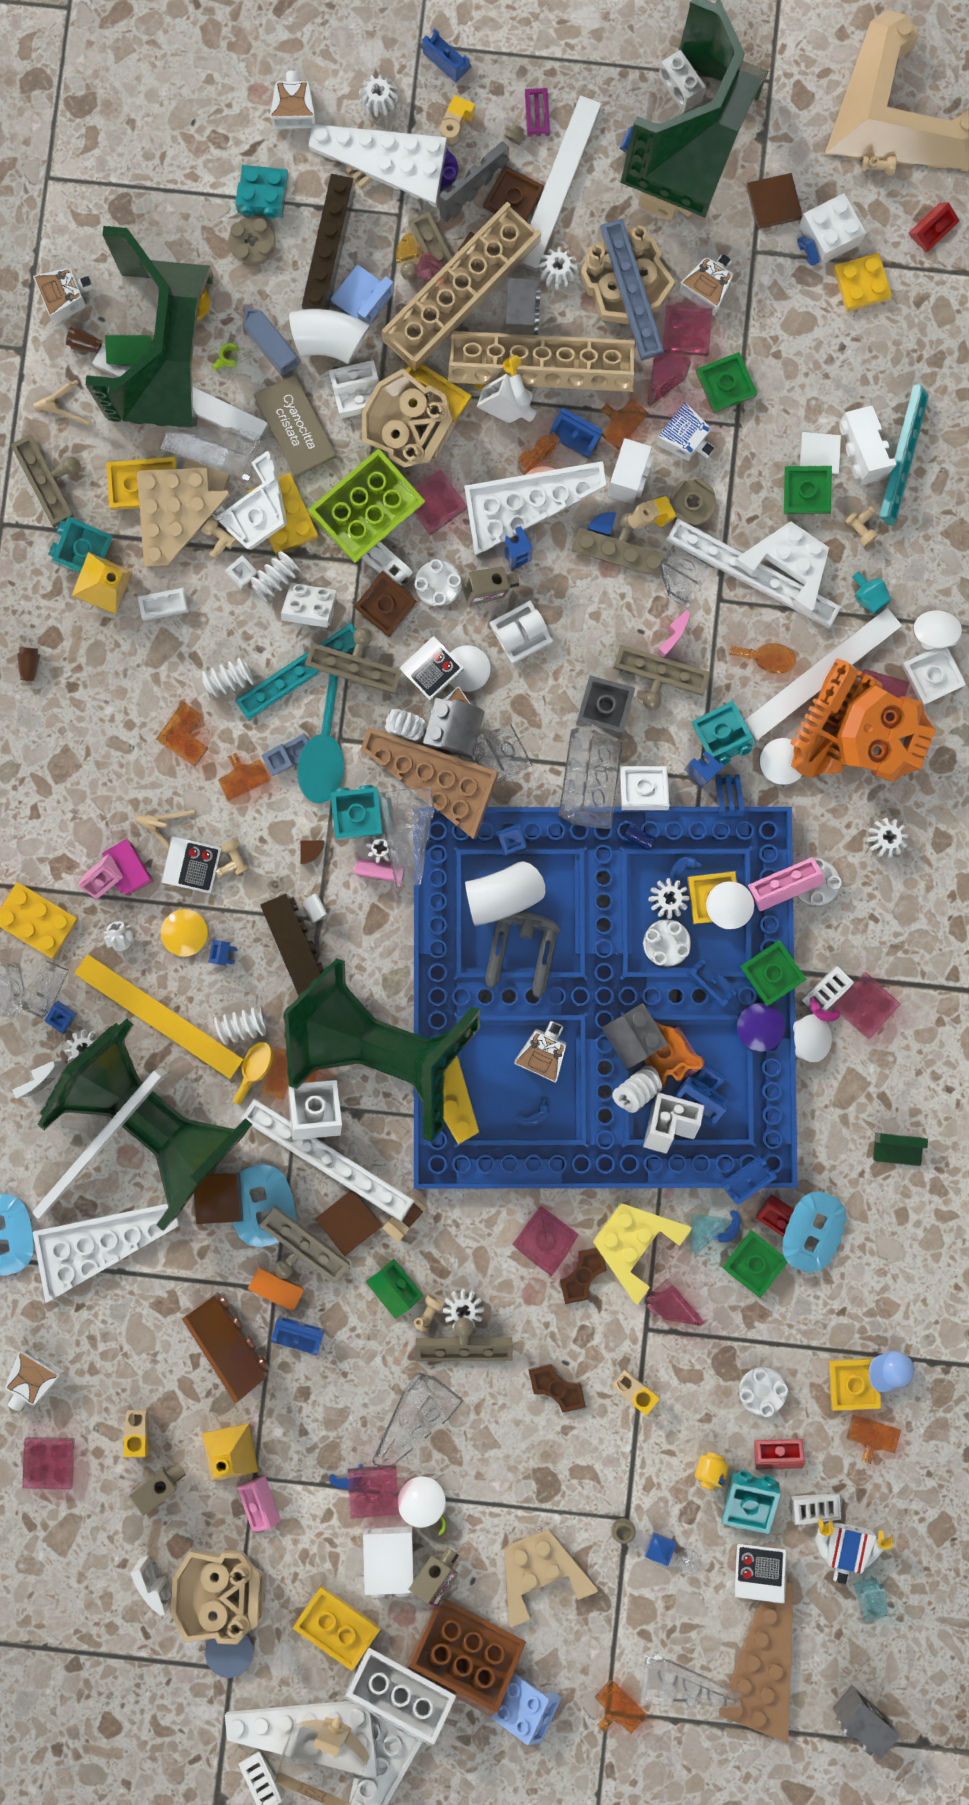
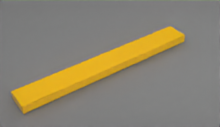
[74,954,244,1079]

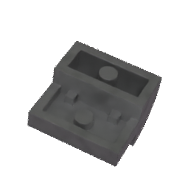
[423,698,485,756]
[601,1003,668,1069]

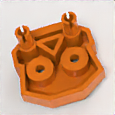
[837,686,936,782]

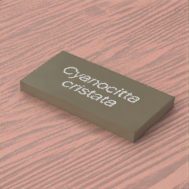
[253,374,336,478]

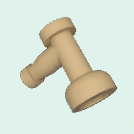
[861,156,897,176]
[845,506,879,547]
[202,517,237,560]
[216,838,249,878]
[414,1294,445,1333]

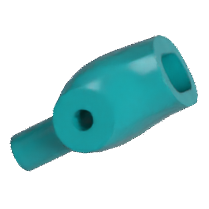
[852,572,892,614]

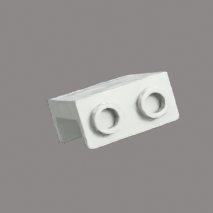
[363,1526,414,1598]

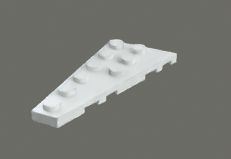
[309,124,448,208]
[464,461,607,556]
[33,1203,180,1303]
[225,1701,378,1779]
[349,1714,423,1805]

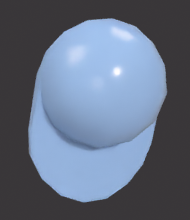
[869,1351,914,1392]

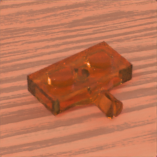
[600,398,649,450]
[518,432,560,475]
[218,753,271,801]
[847,1414,901,1464]
[595,1678,648,1734]

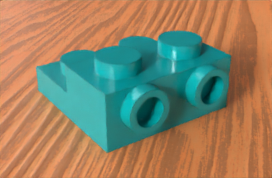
[235,165,288,219]
[48,517,113,573]
[691,701,756,766]
[331,785,383,841]
[721,1470,781,1534]

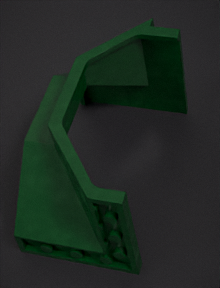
[620,0,769,218]
[85,226,214,429]
[283,958,480,1142]
[37,1018,252,1231]

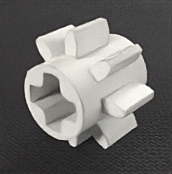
[366,834,395,864]
[104,921,134,951]

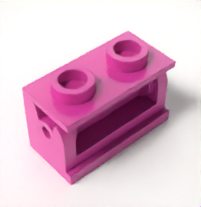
[102,839,154,896]

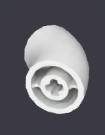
[289,309,370,365]
[465,862,545,926]

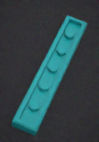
[879,385,929,526]
[235,623,356,721]

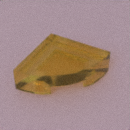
[395,233,418,263]

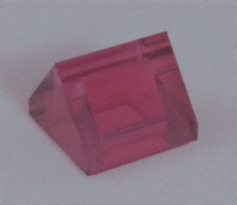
[415,253,445,282]

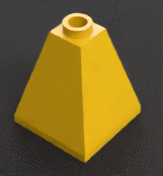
[71,552,132,615]
[202,1423,258,1482]

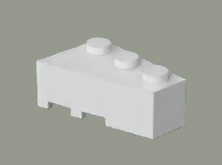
[839,406,896,486]

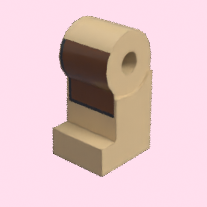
[382,1195,427,1242]

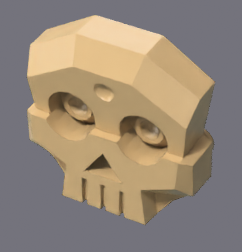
[580,225,675,325]
[362,369,456,468]
[171,1550,264,1644]

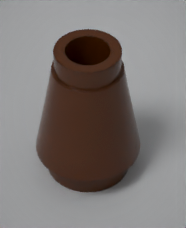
[66,327,102,353]
[17,647,40,681]

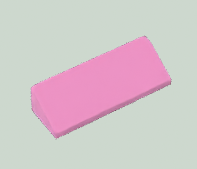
[748,857,824,911]

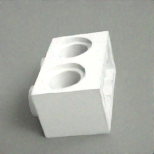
[659,50,706,113]

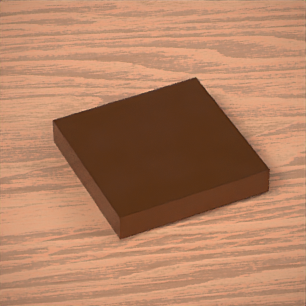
[483,166,545,222]
[746,173,803,229]
[354,571,419,637]
[194,1173,243,1224]
[315,1190,382,1257]

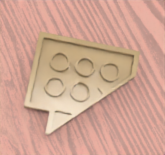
[137,468,230,567]

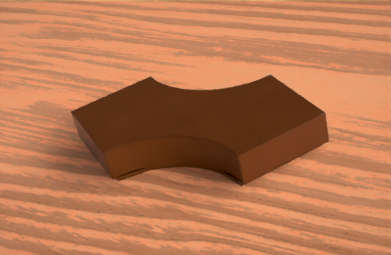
[560,1247,607,1304]
[528,1364,586,1413]

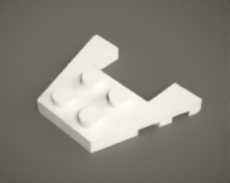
[212,451,288,550]
[735,521,829,615]

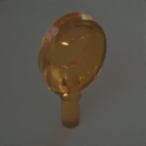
[729,643,796,674]

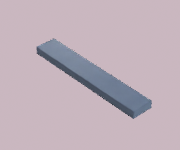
[600,218,664,361]

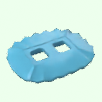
[233,1164,296,1248]
[782,1192,847,1273]
[0,1194,33,1276]

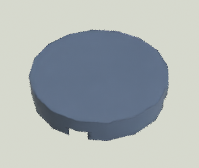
[205,1633,254,1678]

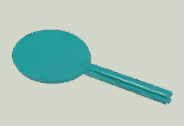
[297,674,344,804]

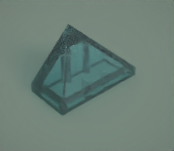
[690,1214,732,1254]

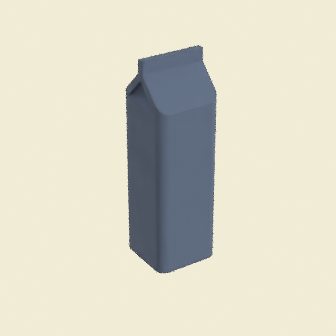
[243,305,300,377]

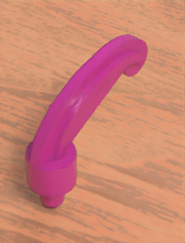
[809,997,840,1022]

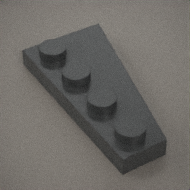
[439,141,509,222]

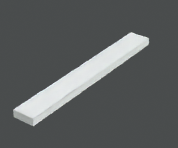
[519,95,601,272]
[92,344,269,445]
[666,518,841,628]
[744,608,902,741]
[33,1068,168,1219]
[241,1099,414,1222]

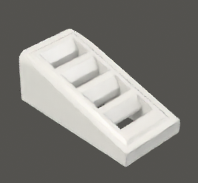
[801,966,854,1011]
[791,1494,841,1525]
[239,1751,285,1805]

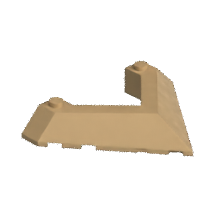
[824,10,969,172]

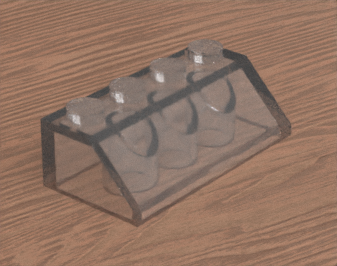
[559,724,623,829]

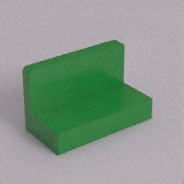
[105,334,154,365]
[366,1259,424,1319]

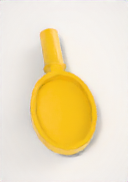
[232,1042,274,1105]

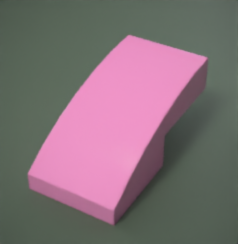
[657,610,690,658]

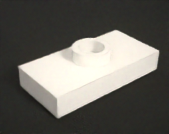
[138,588,189,621]

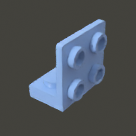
[330,265,394,325]
[491,1673,562,1745]

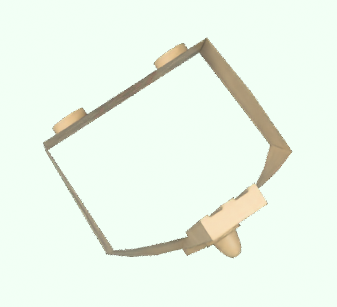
[275,1717,370,1805]

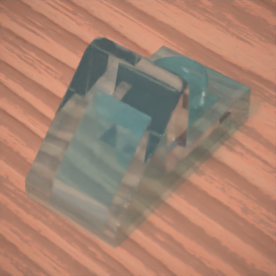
[854,1578,887,1622]

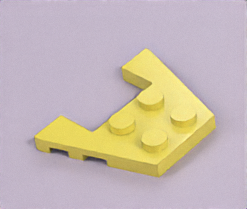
[592,1203,692,1305]

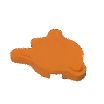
[644,1021,705,1090]

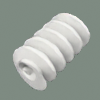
[250,551,301,603]
[202,658,255,699]
[214,1006,267,1045]
[612,1065,662,1113]

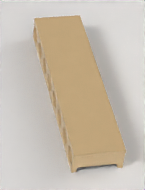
[381,201,541,371]
[448,331,635,392]

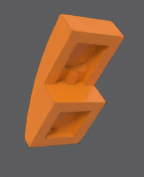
[248,1267,305,1311]

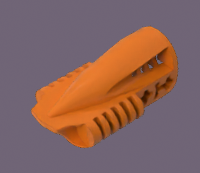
[790,658,882,778]

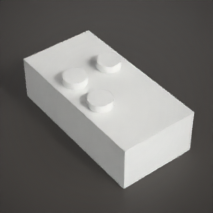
[344,1648,456,1746]

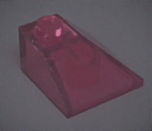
[647,349,691,406]
[512,1205,579,1276]
[646,1279,704,1326]

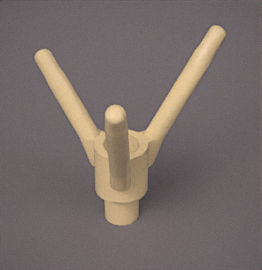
[33,380,91,426]
[135,810,196,851]

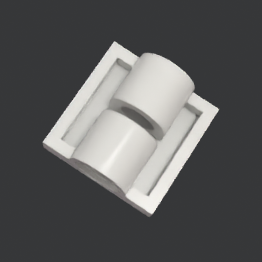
[281,583,337,628]
[489,601,553,664]

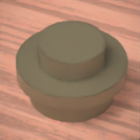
[504,123,526,145]
[611,1518,636,1544]

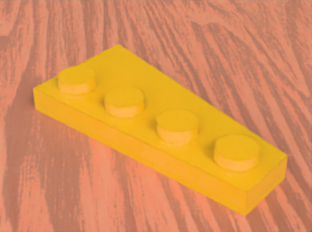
[444,1056,479,1144]

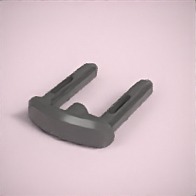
[485,912,562,998]

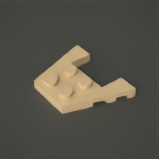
[505,1529,598,1628]

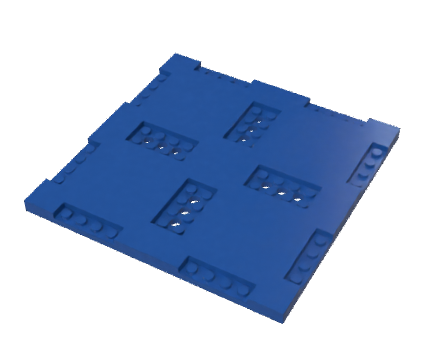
[414,807,798,1189]

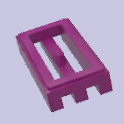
[525,88,550,137]

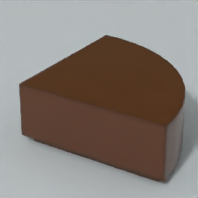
[300,840,325,865]

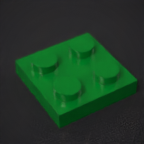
[696,352,757,414]
[784,466,832,514]
[739,940,807,1006]
[721,1229,788,1298]

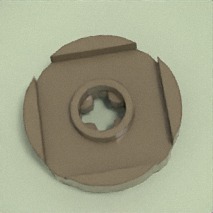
[228,218,275,266]
[670,479,716,528]

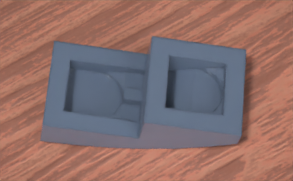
[261,734,309,776]

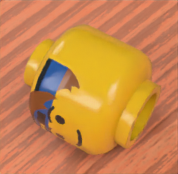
[694,1452,729,1491]

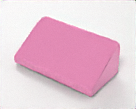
[78,854,123,900]
[354,858,404,883]
[237,1476,280,1532]

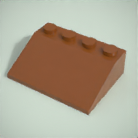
[182,1292,269,1404]
[405,1599,526,1716]

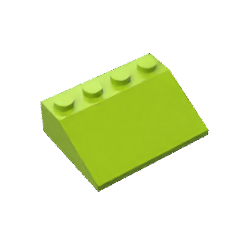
[308,448,425,563]

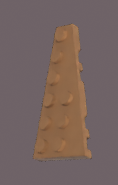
[361,727,499,840]
[718,1580,794,1743]

